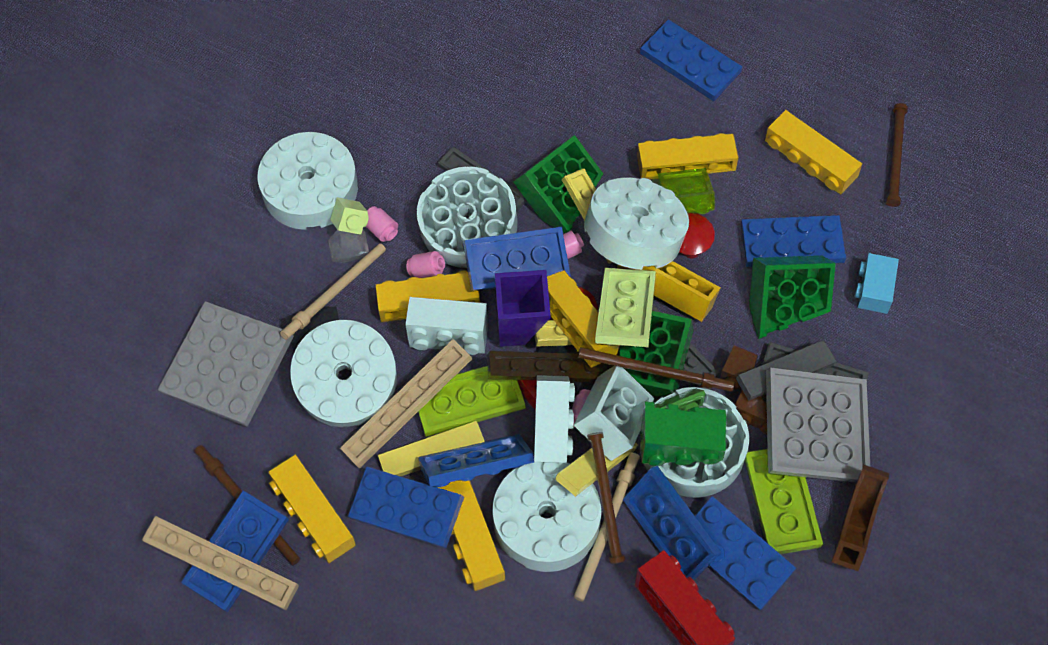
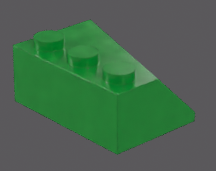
[513,135,603,233]
[749,255,836,339]
[620,311,694,398]
[640,401,726,466]

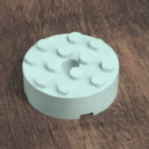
[258,132,358,230]
[417,167,518,268]
[584,178,689,270]
[290,320,397,428]
[640,387,749,498]
[493,461,601,572]

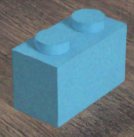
[855,253,899,314]

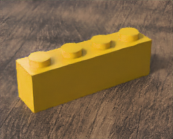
[765,110,862,195]
[637,133,738,180]
[617,261,721,322]
[376,270,480,322]
[547,270,620,367]
[269,454,356,563]
[437,480,505,591]

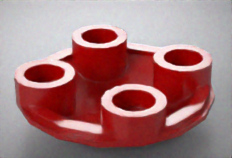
[679,213,715,259]

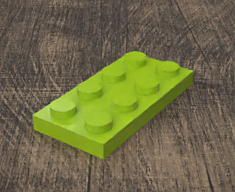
[418,366,525,437]
[745,449,823,554]

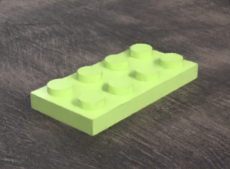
[595,268,656,347]

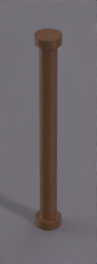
[886,103,908,207]
[587,432,625,564]

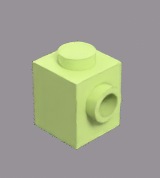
[330,197,369,235]

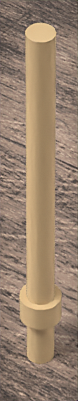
[280,243,386,340]
[574,453,640,601]

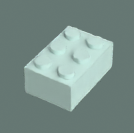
[405,297,488,355]
[574,366,654,461]
[534,375,575,463]

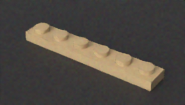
[340,339,472,469]
[142,516,299,610]

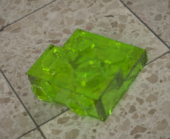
[658,168,715,214]

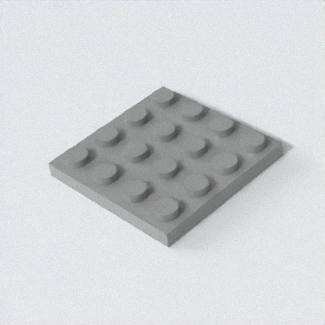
[158,301,294,427]
[766,368,870,482]

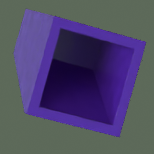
[495,270,551,347]

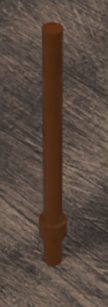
[578,347,734,392]
[194,445,301,566]

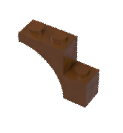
[720,345,767,435]
[832,464,889,571]

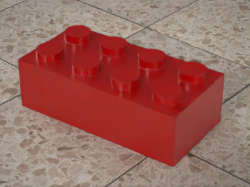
[635,550,735,645]

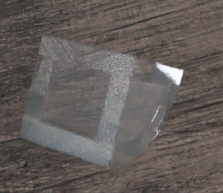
[328,230,369,262]

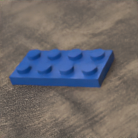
[640,19,742,101]
[741,215,846,267]
[463,227,571,291]
[418,434,534,487]
[623,466,721,580]
[348,467,464,548]
[181,491,289,612]
[695,496,797,610]

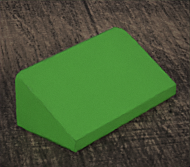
[654,388,706,411]

